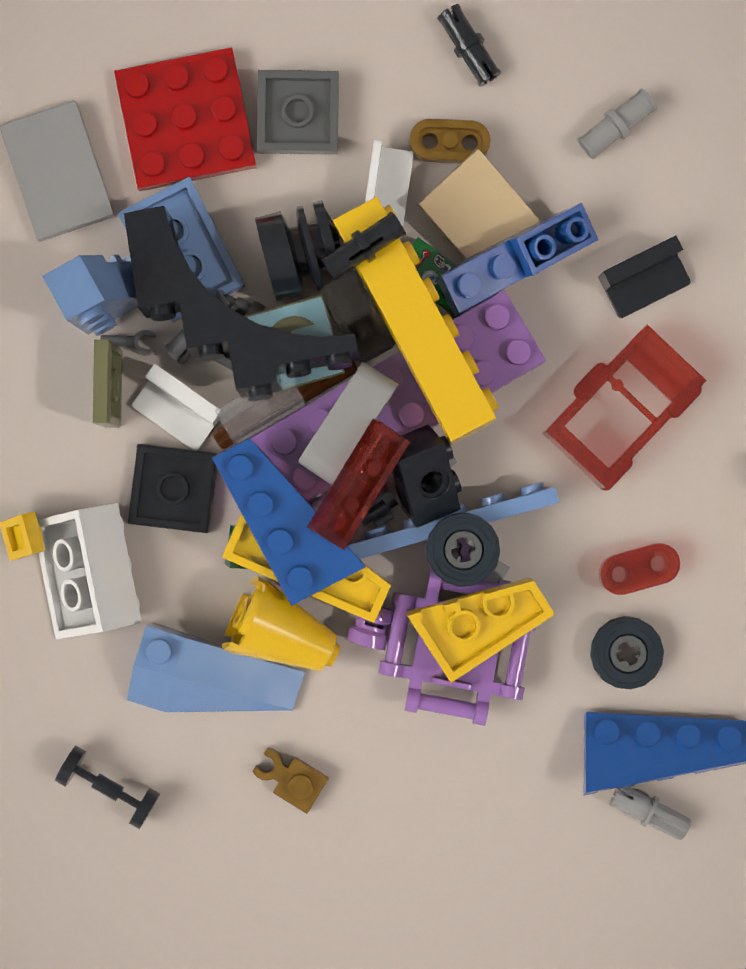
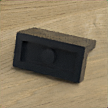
[598,235,691,319]

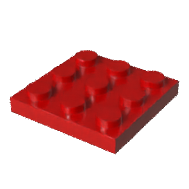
[114,47,257,191]

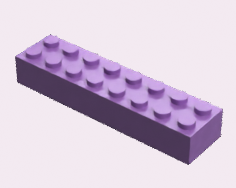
[251,289,546,501]

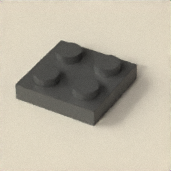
[257,70,339,155]

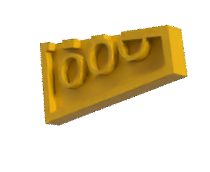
[222,513,391,623]

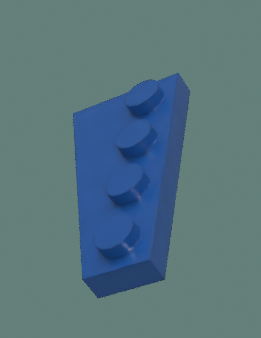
[212,437,366,606]
[583,712,746,796]

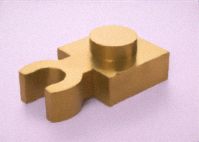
[252,748,329,814]

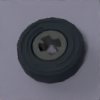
[426,513,500,587]
[590,616,664,690]

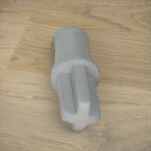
[609,787,691,840]

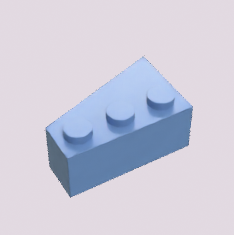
[42,255,138,336]

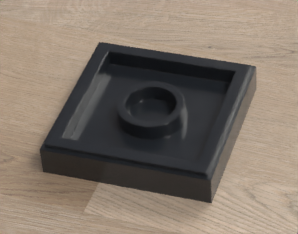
[128,444,218,533]

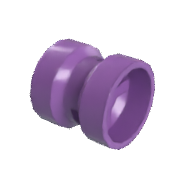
[346,607,394,651]

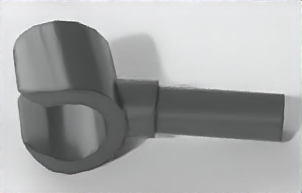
[100,330,156,356]

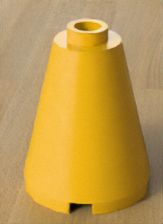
[222,575,340,671]

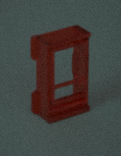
[542,324,707,491]

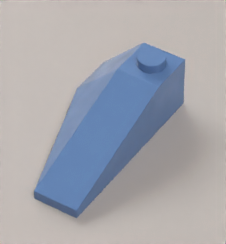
[127,623,305,712]

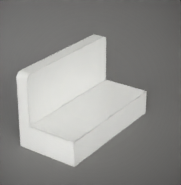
[365,140,414,226]
[132,364,225,451]

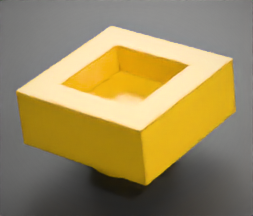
[0,511,46,561]

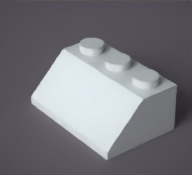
[37,503,142,639]

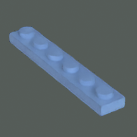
[342,482,560,559]

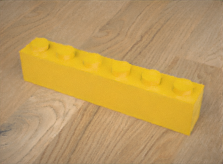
[333,197,499,445]

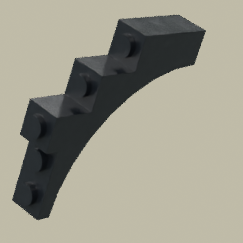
[124,206,361,402]

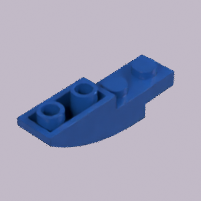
[435,203,599,314]

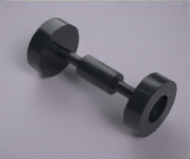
[55,745,160,830]

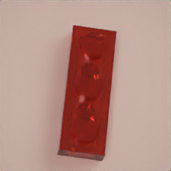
[307,418,410,550]

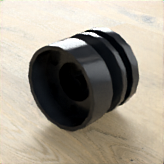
[255,200,344,301]

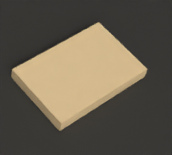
[416,149,540,295]

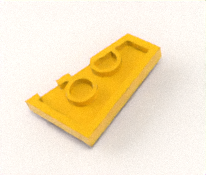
[405,577,555,683]

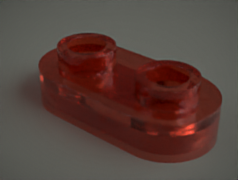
[599,543,680,595]

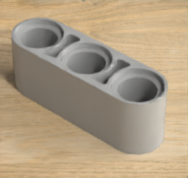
[298,362,399,486]

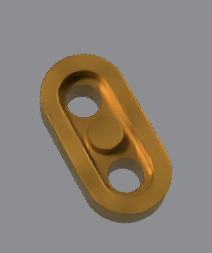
[410,119,491,164]

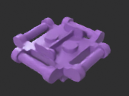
[378,568,536,726]

